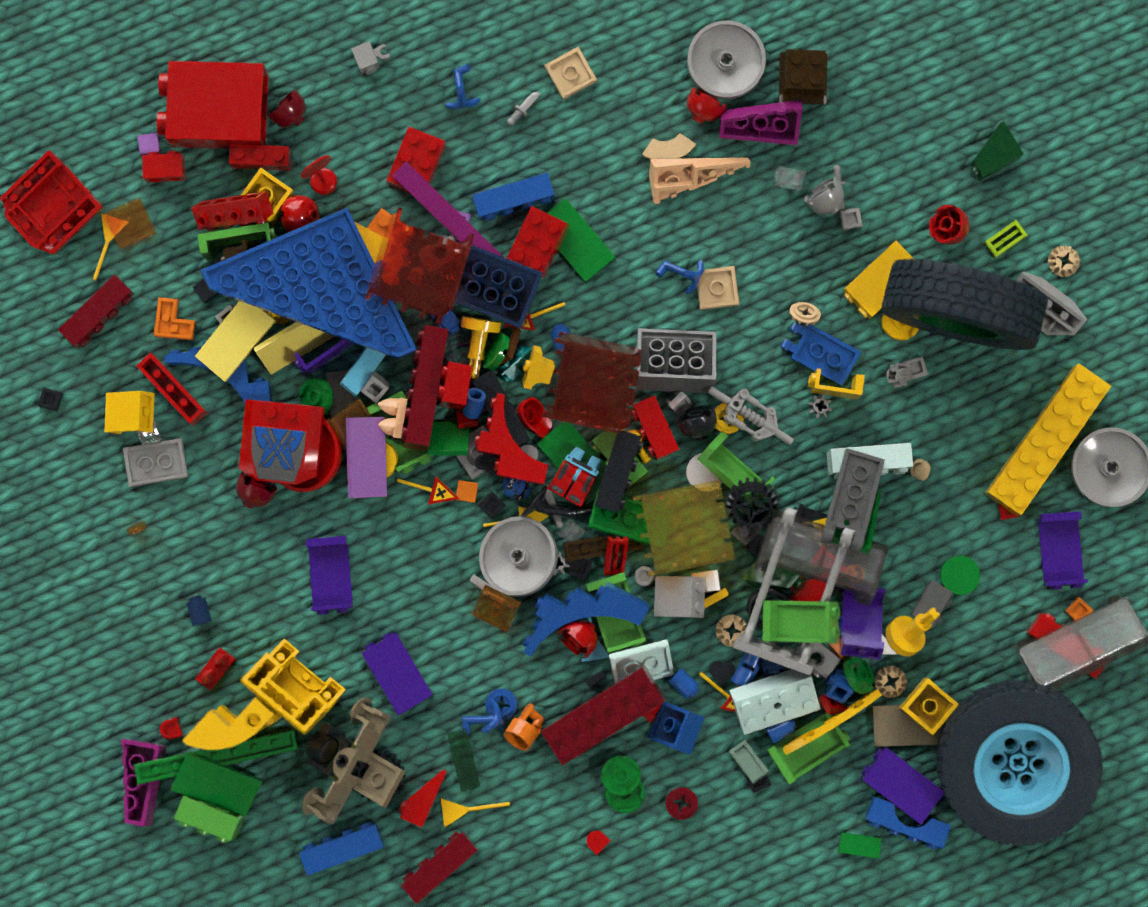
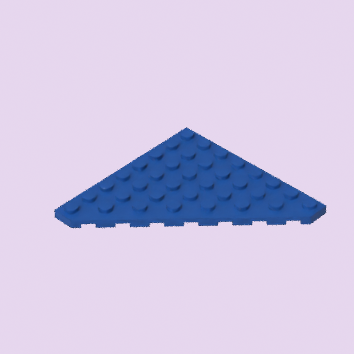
[201,208,416,359]

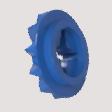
[485,689,517,721]

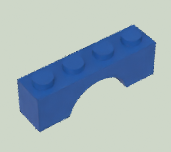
[865,796,951,850]

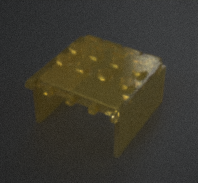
[633,480,735,576]

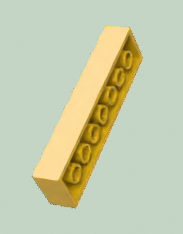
[984,363,1111,516]

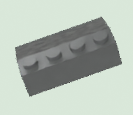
[635,328,716,393]

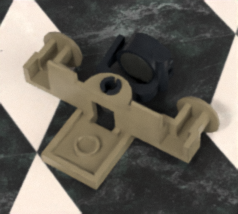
[302,698,406,824]

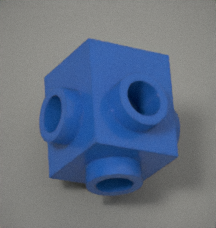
[825,668,854,704]

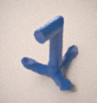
[444,64,481,110]
[655,259,704,294]
[462,698,505,735]

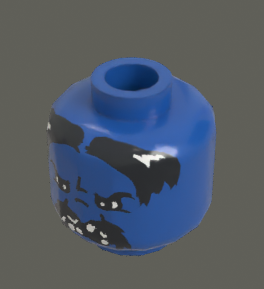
[501,478,532,502]

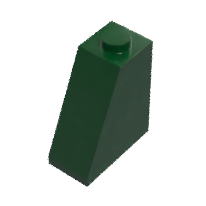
[970,121,1024,181]
[742,547,808,595]

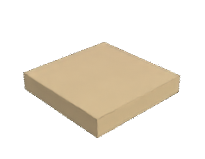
[544,47,597,100]
[695,266,739,310]

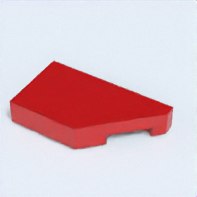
[818,695,854,716]

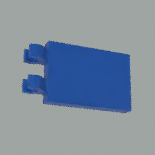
[780,322,861,387]

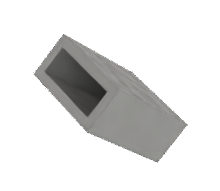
[654,576,706,618]

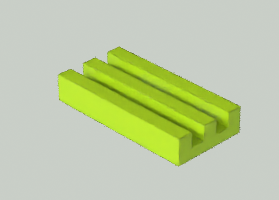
[984,220,1028,258]

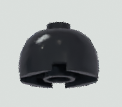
[676,405,717,441]

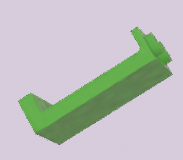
[197,223,278,261]
[367,391,434,474]
[697,431,775,507]
[586,573,646,655]
[763,600,840,644]
[766,712,851,785]

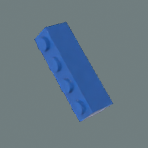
[472,173,555,222]
[299,821,385,876]

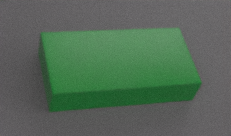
[838,832,882,858]

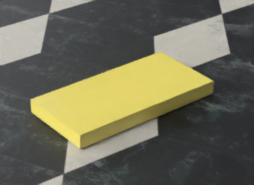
[195,301,276,382]
[253,322,335,374]

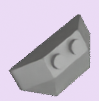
[1016,272,1087,335]

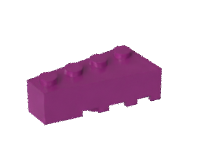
[719,100,802,145]
[121,739,167,827]

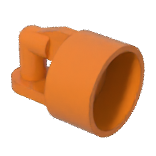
[503,703,544,751]

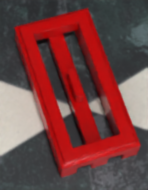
[603,537,629,575]

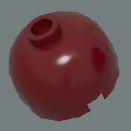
[268,89,306,128]
[236,472,277,508]

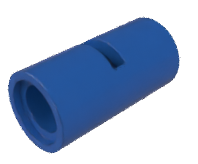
[731,652,764,686]

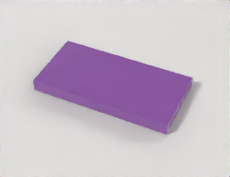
[346,417,387,498]

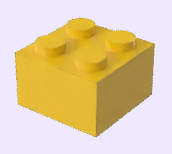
[241,168,296,226]
[899,677,959,735]

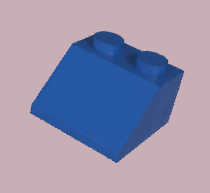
[648,701,705,755]

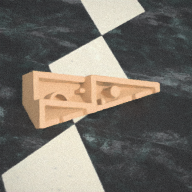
[649,157,750,204]

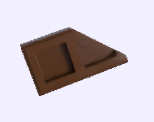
[500,327,521,366]

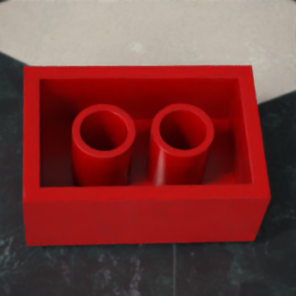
[386,126,446,194]
[506,206,570,278]
[437,362,472,410]

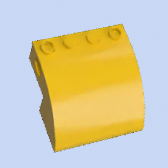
[240,639,346,735]
[183,697,281,750]

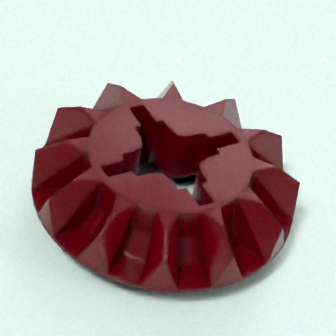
[666,787,698,820]

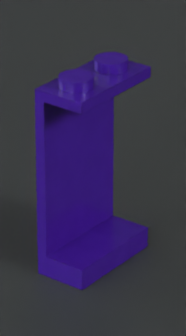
[294,339,355,375]
[1037,511,1088,590]
[306,536,353,615]
[840,584,886,660]
[362,632,434,716]
[860,747,944,824]

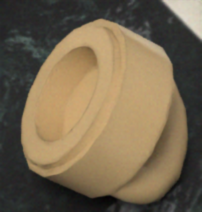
[910,459,930,481]

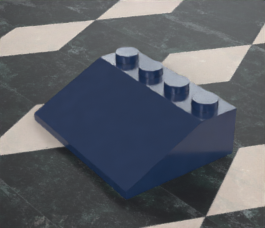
[447,244,543,330]

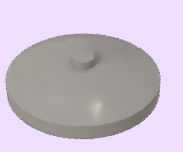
[687,20,766,99]
[1071,428,1148,507]
[479,516,558,597]

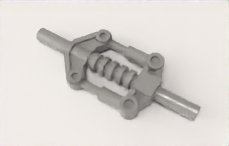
[708,386,794,445]

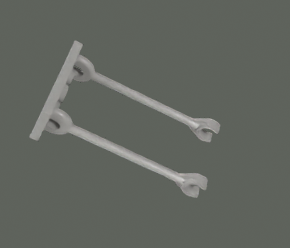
[733,507,855,675]

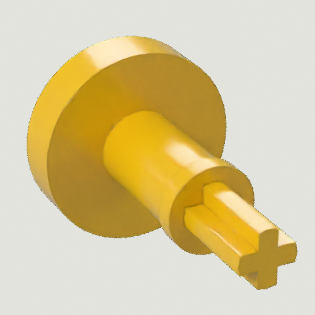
[461,316,501,379]
[885,608,940,656]

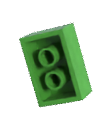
[174,795,245,843]

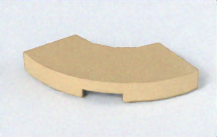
[642,134,696,160]

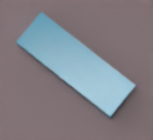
[340,347,386,396]

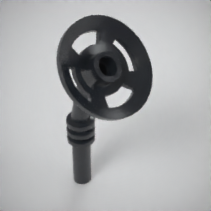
[521,485,592,518]

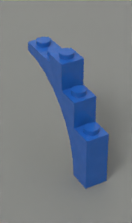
[164,338,273,402]
[523,581,649,656]

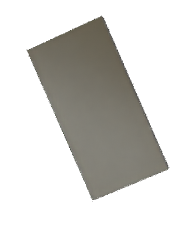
[872,705,947,747]

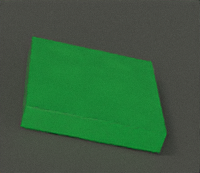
[428,422,471,456]

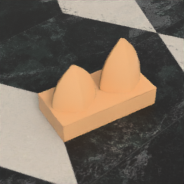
[378,398,408,439]

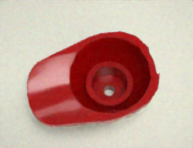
[517,397,552,438]

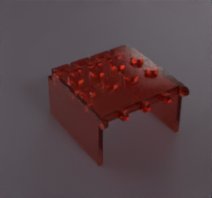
[365,207,475,325]
[542,332,642,434]

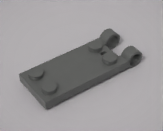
[820,448,885,553]

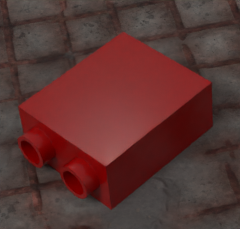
[157,61,269,149]

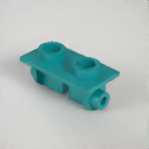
[497,345,532,383]

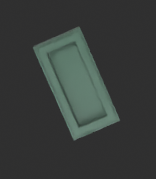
[729,740,769,784]

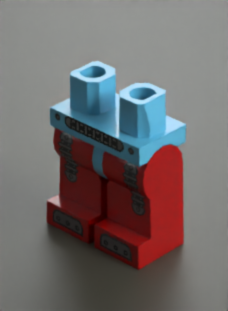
[547,447,601,507]

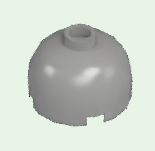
[804,177,844,215]

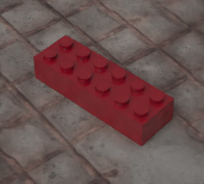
[400,325,448,451]
[541,665,666,766]

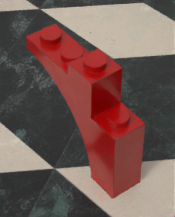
[474,393,548,485]

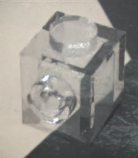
[774,166,806,190]

